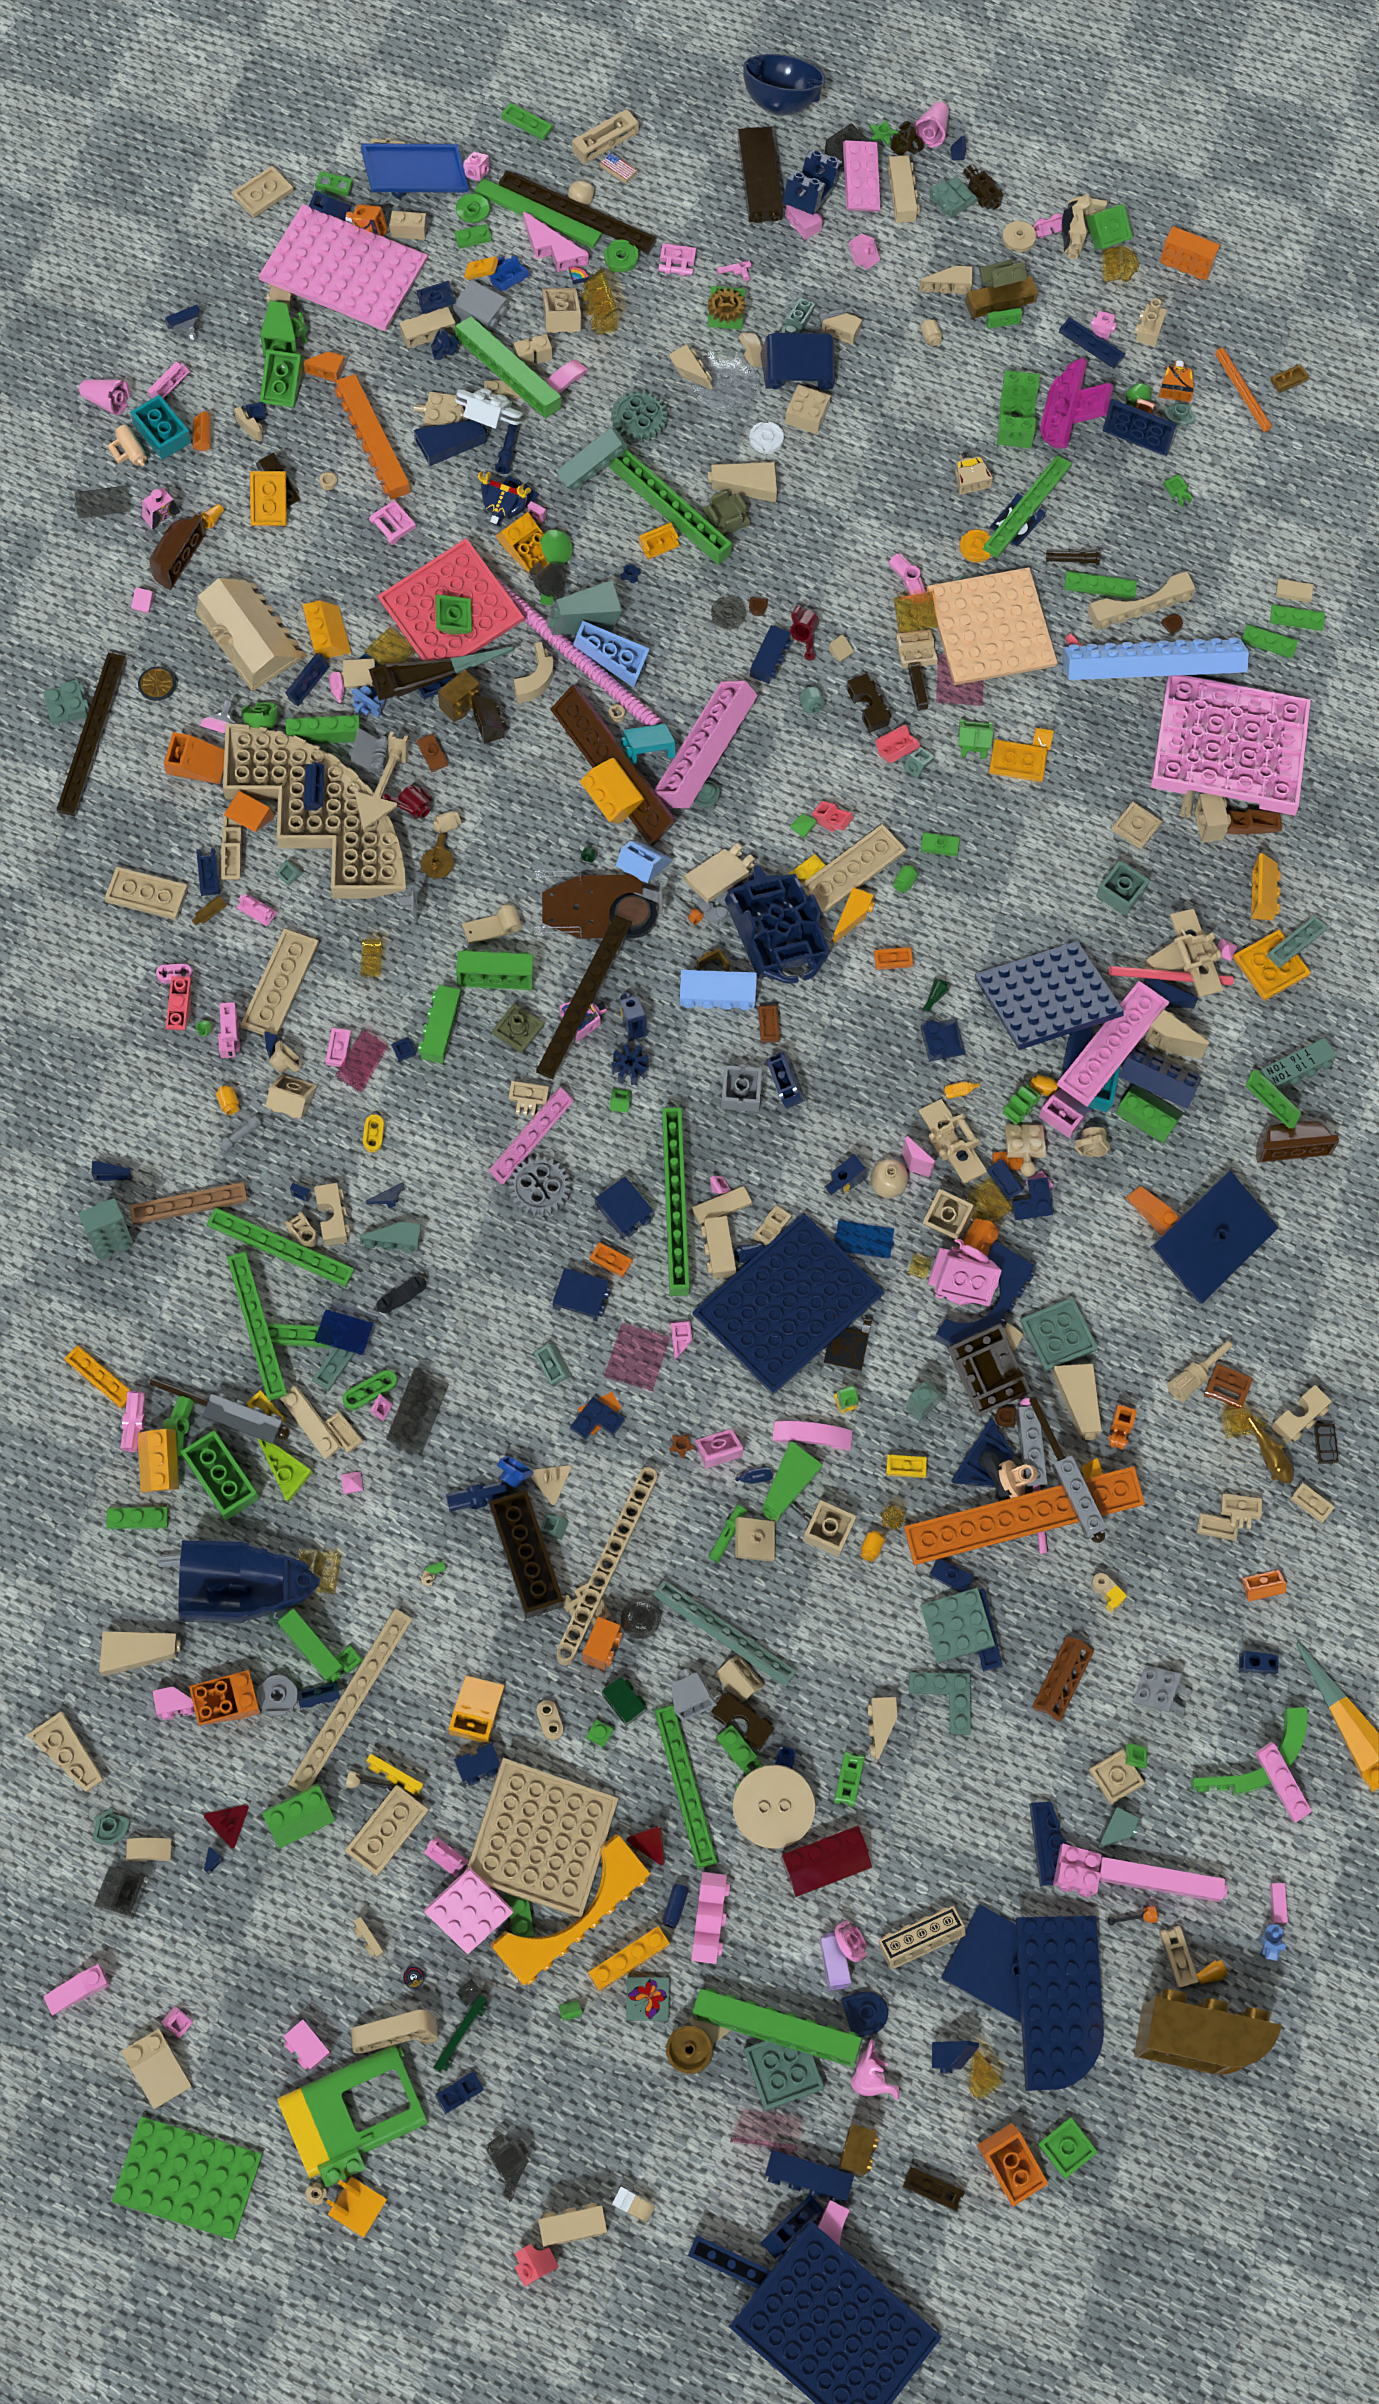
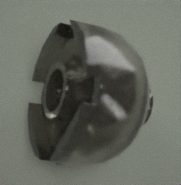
[620,1599,660,1639]

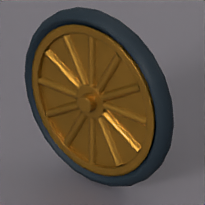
[138,667,176,701]

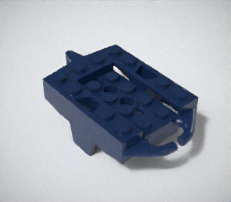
[724,865,830,984]

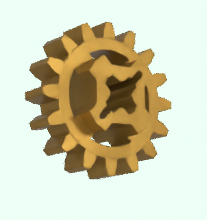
[708,288,745,323]

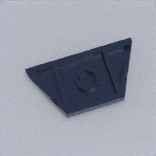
[951,1419,1015,1488]

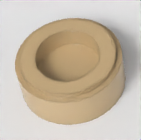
[319,472,337,490]

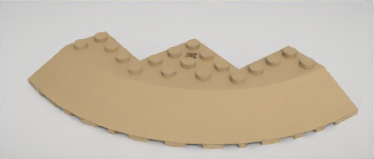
[223,724,406,899]

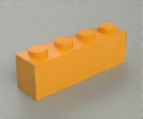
[588,1926,670,1993]

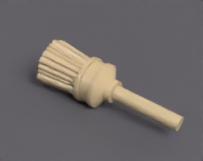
[1167,1341,1233,1403]

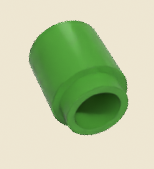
[893,865,918,893]

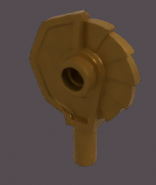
[420,833,454,879]

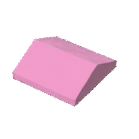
[902,1136,935,1177]

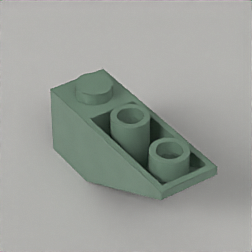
[359,1221,421,1253]

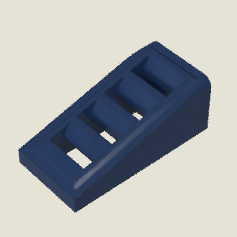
[91,1160,133,1181]

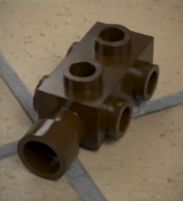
[963,164,1003,210]

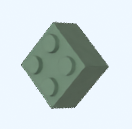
[1096,860,1150,916]

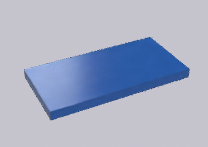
[360,143,469,193]

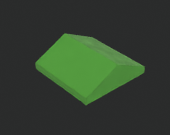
[435,594,472,635]

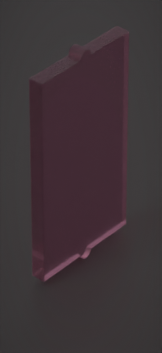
[335,1029,388,1092]
[730,2137,797,2151]

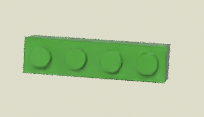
[285,715,360,744]
[418,985,461,1064]

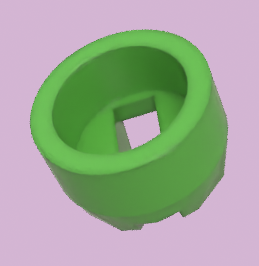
[196,1020,213,1036]

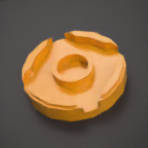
[959,529,992,563]

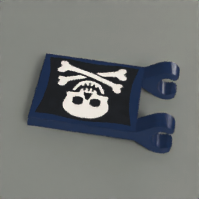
[990,492,1046,547]

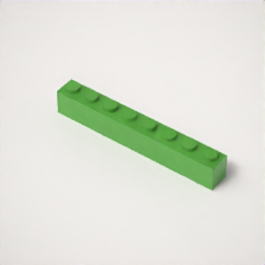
[455,316,562,418]
[692,1988,862,2068]

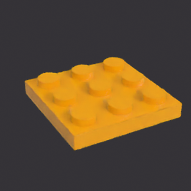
[1233,929,1311,1001]

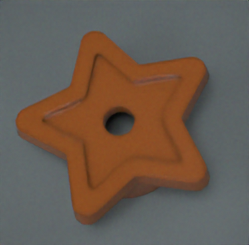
[669,1434,695,1458]

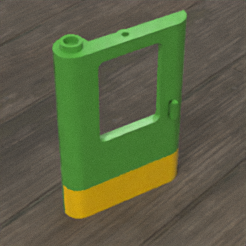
[277,2045,428,2179]

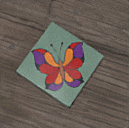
[626,1977,669,2022]

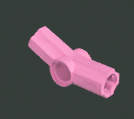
[888,553,927,604]
[120,1391,145,1452]

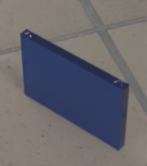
[314,1309,374,1356]

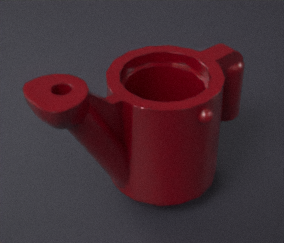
[790,605,819,661]
[381,785,433,819]

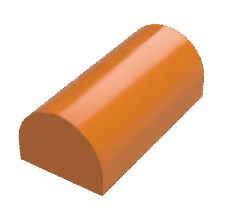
[193,411,211,451]

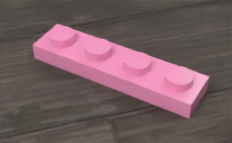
[1255,1742,1312,1823]

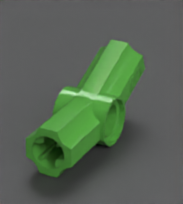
[163,1396,194,1457]

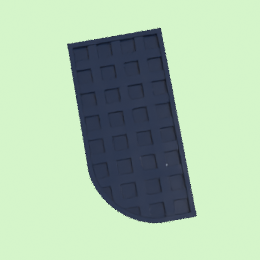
[1015,1916,1104,2091]

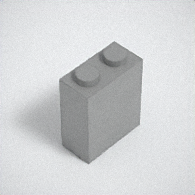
[453,280,508,331]

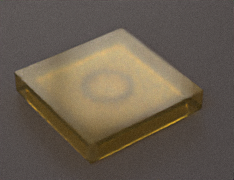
[364,627,416,666]

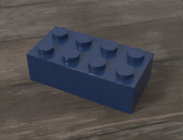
[1118,1047,1202,1109]

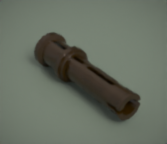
[1046,549,1100,565]

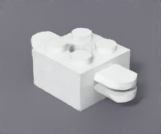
[455,389,522,429]

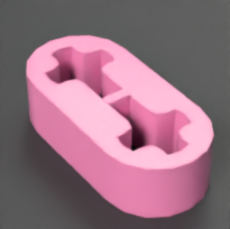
[156,964,193,984]

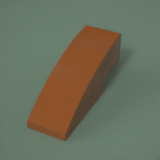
[1226,809,1282,834]

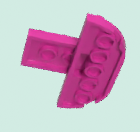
[1040,358,1113,449]

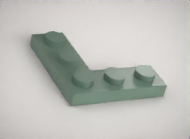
[909,1673,971,1735]

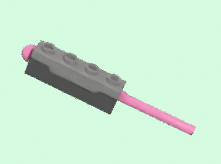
[1016,1398,1047,1554]

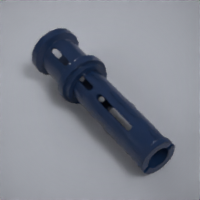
[495,424,519,474]

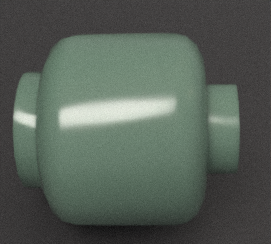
[799,687,825,714]

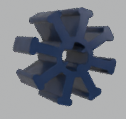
[611,1044,649,1085]

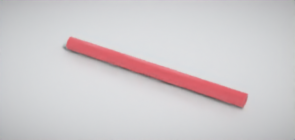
[1109,966,1234,986]

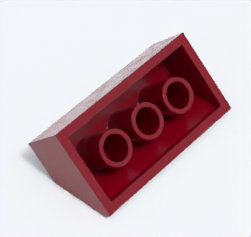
[780,1825,872,1897]

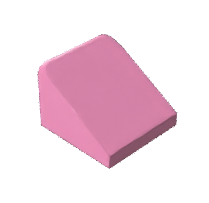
[131,587,154,613]
[161,2006,193,2039]

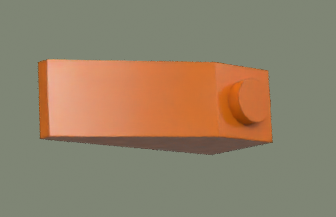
[1126,1186,1179,1236]

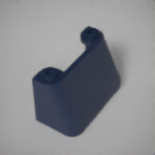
[760,333,835,390]

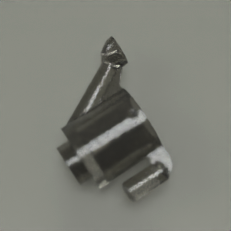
[529,562,567,602]
[486,2135,530,2203]

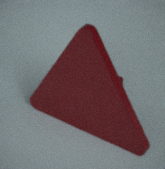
[204,1805,249,1849]
[626,1826,665,1866]

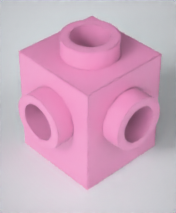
[463,152,490,181]
[1091,311,1117,341]

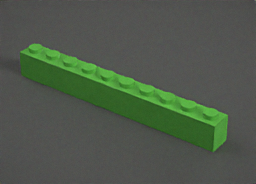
[608,449,732,565]
[662,1108,689,1296]

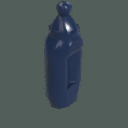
[735,1466,773,1484]

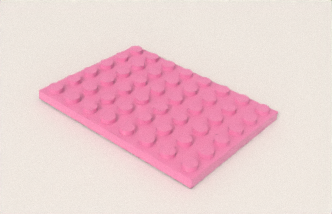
[259,204,428,331]

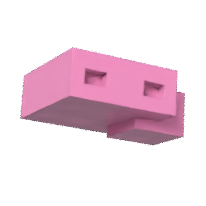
[218,1002,240,1058]

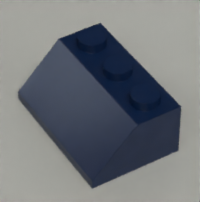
[1060,1027,1094,1079]

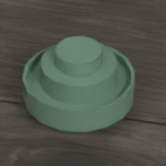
[694,781,719,807]

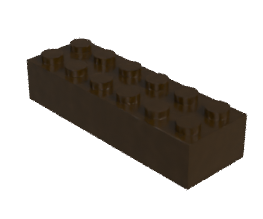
[489,1490,564,1619]

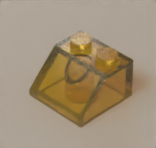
[893,591,937,633]

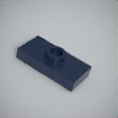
[986,1159,1024,1201]
[929,1559,974,1593]

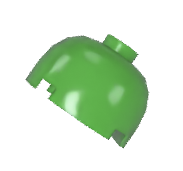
[241,702,278,730]

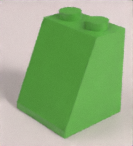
[260,301,297,356]

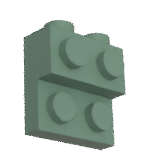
[930,176,978,218]
[43,680,89,725]

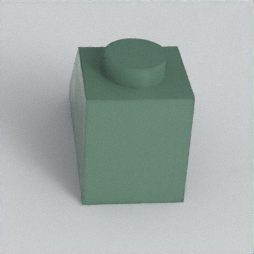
[1097,1807,1140,1849]

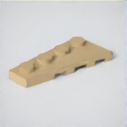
[27,1712,104,1792]

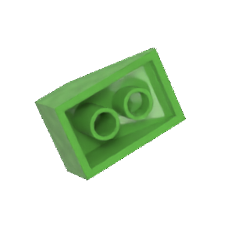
[260,350,305,408]

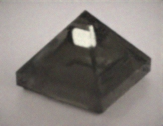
[456,1979,482,2006]

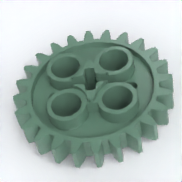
[611,390,667,443]

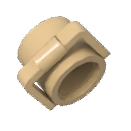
[1075,1127,1111,1157]

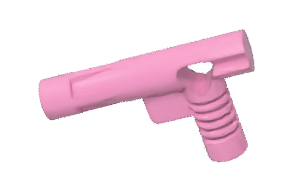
[717,261,751,281]

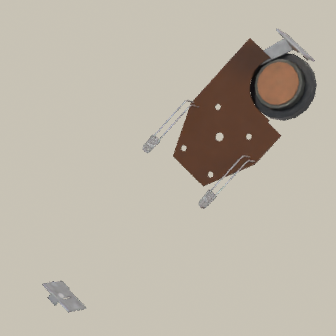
[400,870,663,939]

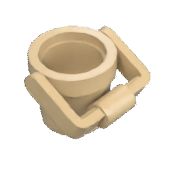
[268,1041,301,1074]

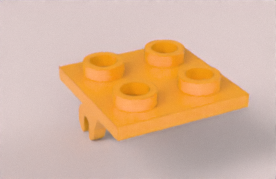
[325,2177,387,2238]

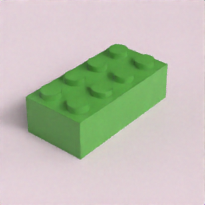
[456,949,534,990]
[181,1430,259,1522]

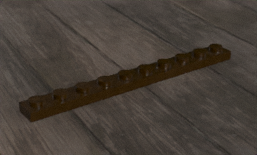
[499,170,657,254]
[56,652,126,817]
[536,915,632,1080]

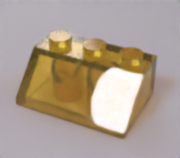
[581,268,617,335]

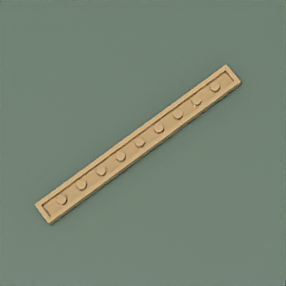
[288,1608,412,1792]

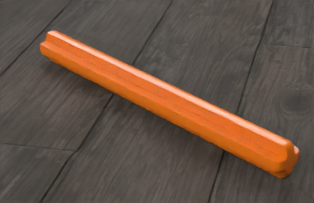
[1215,348,1272,432]

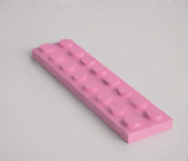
[1057,981,1169,1107]

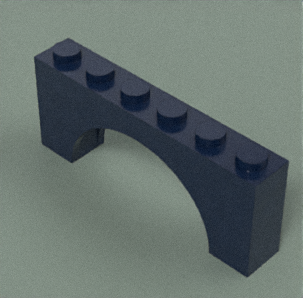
[934,1242,1035,1347]

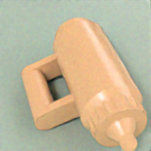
[108,425,147,466]

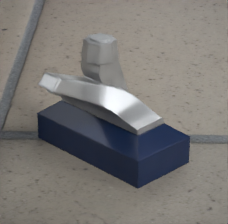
[165,305,200,341]

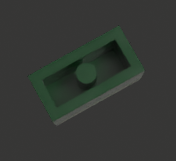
[602,1677,646,1727]

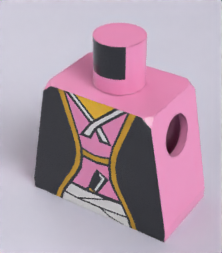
[142,488,180,530]

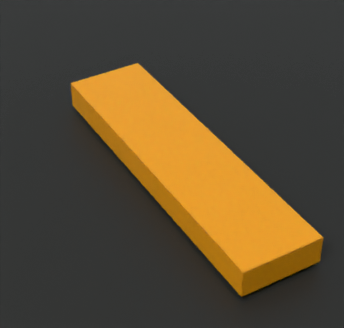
[64,1345,131,1410]

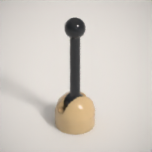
[346,1771,395,1791]

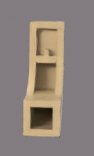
[514,642,553,703]

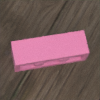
[1270,1883,1288,1924]

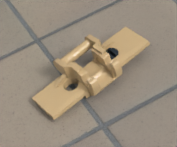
[1169,909,1223,997]
[918,1099,987,1184]

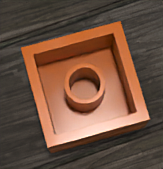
[582,1616,623,1671]

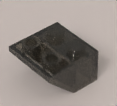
[94,1866,148,1920]

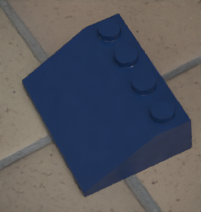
[1103,399,1177,456]

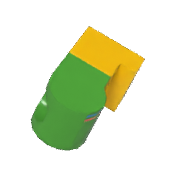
[833,1385,858,1414]

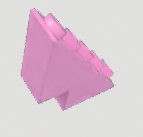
[523,212,589,272]

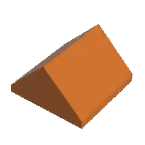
[224,791,274,832]

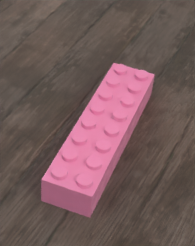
[654,681,758,808]

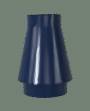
[734,1242,764,1264]

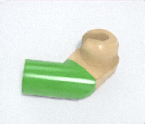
[421,1561,446,1586]

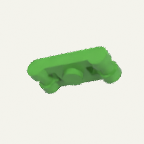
[834,1751,865,1807]

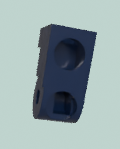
[1239,1651,1279,1674]

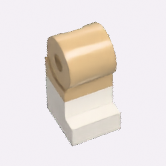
[612,2187,655,2223]

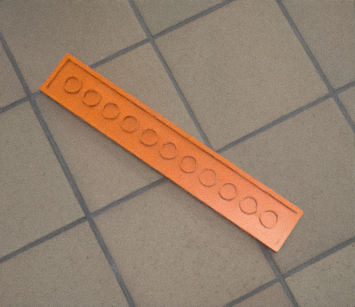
[903,1466,1145,1566]

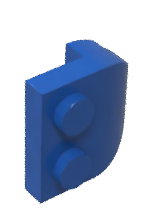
[489,256,530,292]

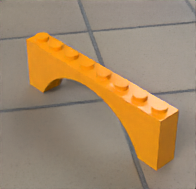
[489,1834,650,1986]

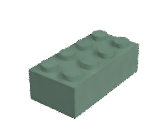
[78,1198,134,1259]

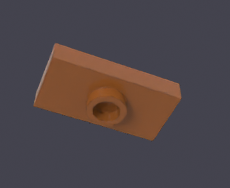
[416,734,448,773]
[758,1005,780,1043]

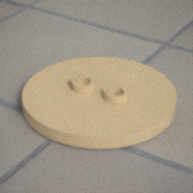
[733,1765,815,1848]

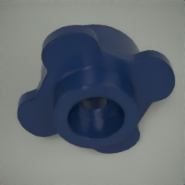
[620,565,641,583]

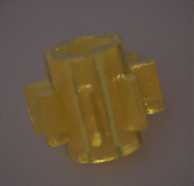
[880,1505,906,1530]

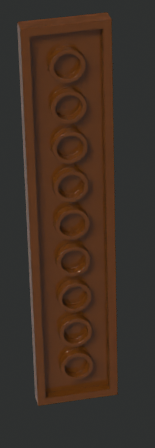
[550,684,676,846]

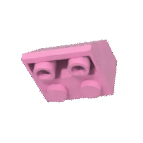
[1039,1089,1091,1139]

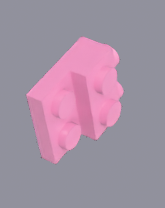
[1053,1844,1102,1897]

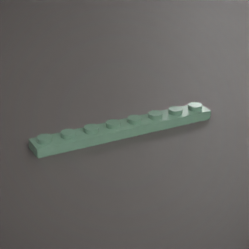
[653,1580,797,1687]

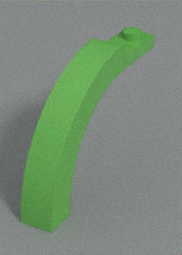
[1190,1707,1308,1796]

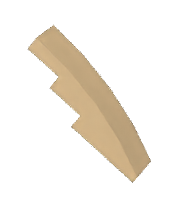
[221,812,242,880]

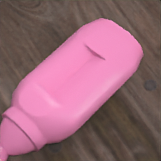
[329,672,344,703]

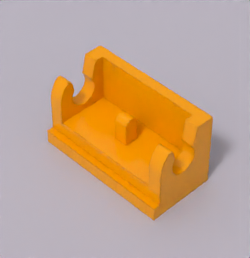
[639,522,680,560]

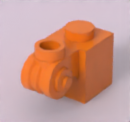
[1108,1405,1137,1450]

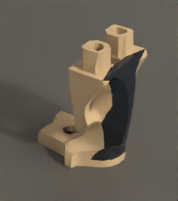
[1061,194,1107,259]

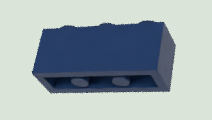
[750,625,792,684]

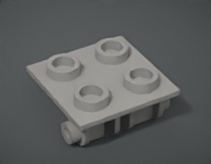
[351,728,388,776]

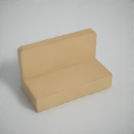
[716,1655,765,1704]

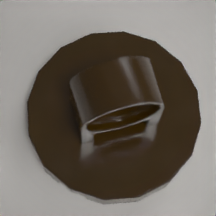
[890,121,924,156]

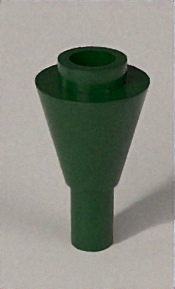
[922,979,949,1013]

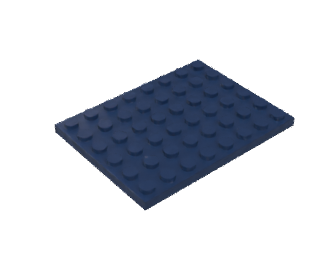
[692,1213,885,1395]
[728,2221,942,2404]

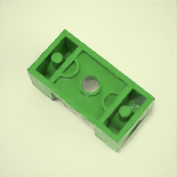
[997,370,1040,448]

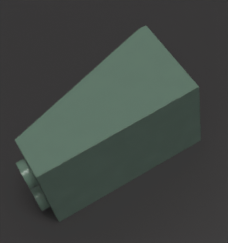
[547,581,622,635]

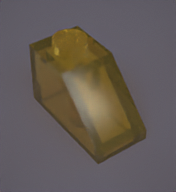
[1220,1407,1267,1439]
[968,2050,1003,2100]

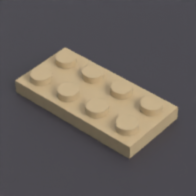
[105,867,188,920]
[345,1785,429,1877]

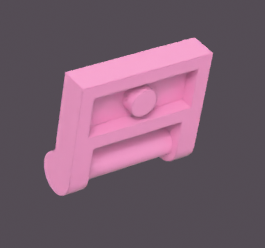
[369,500,416,545]

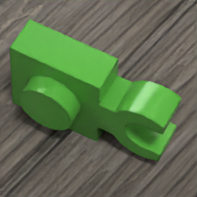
[1163,475,1192,507]

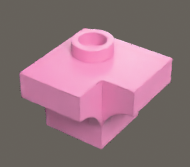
[848,234,880,269]

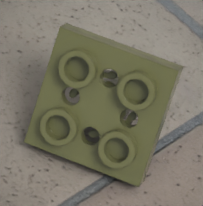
[492,1003,544,1054]

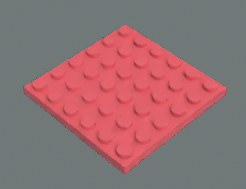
[377,538,525,661]

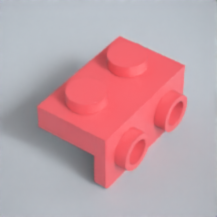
[875,725,920,763]

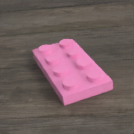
[843,141,880,212]

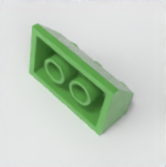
[1116,1085,1184,1143]
[261,1783,335,1849]

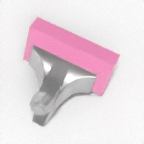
[201,700,237,733]

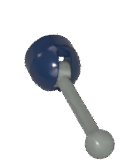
[375,192,406,207]

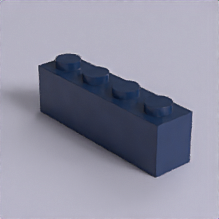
[764,2150,854,2204]
[687,2235,771,2289]

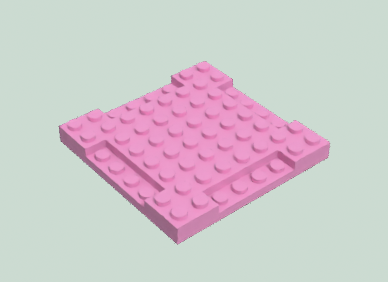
[1150,675,1311,816]

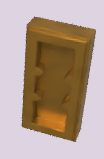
[1270,364,1309,393]

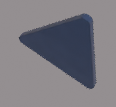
[366,1182,404,1208]

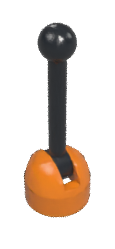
[1107,1905,1158,1926]

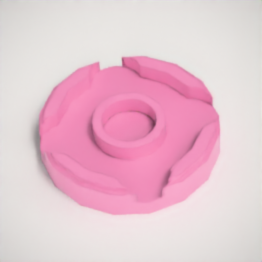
[835,1921,867,1962]

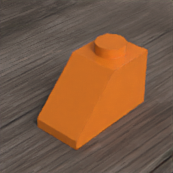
[304,351,345,382]

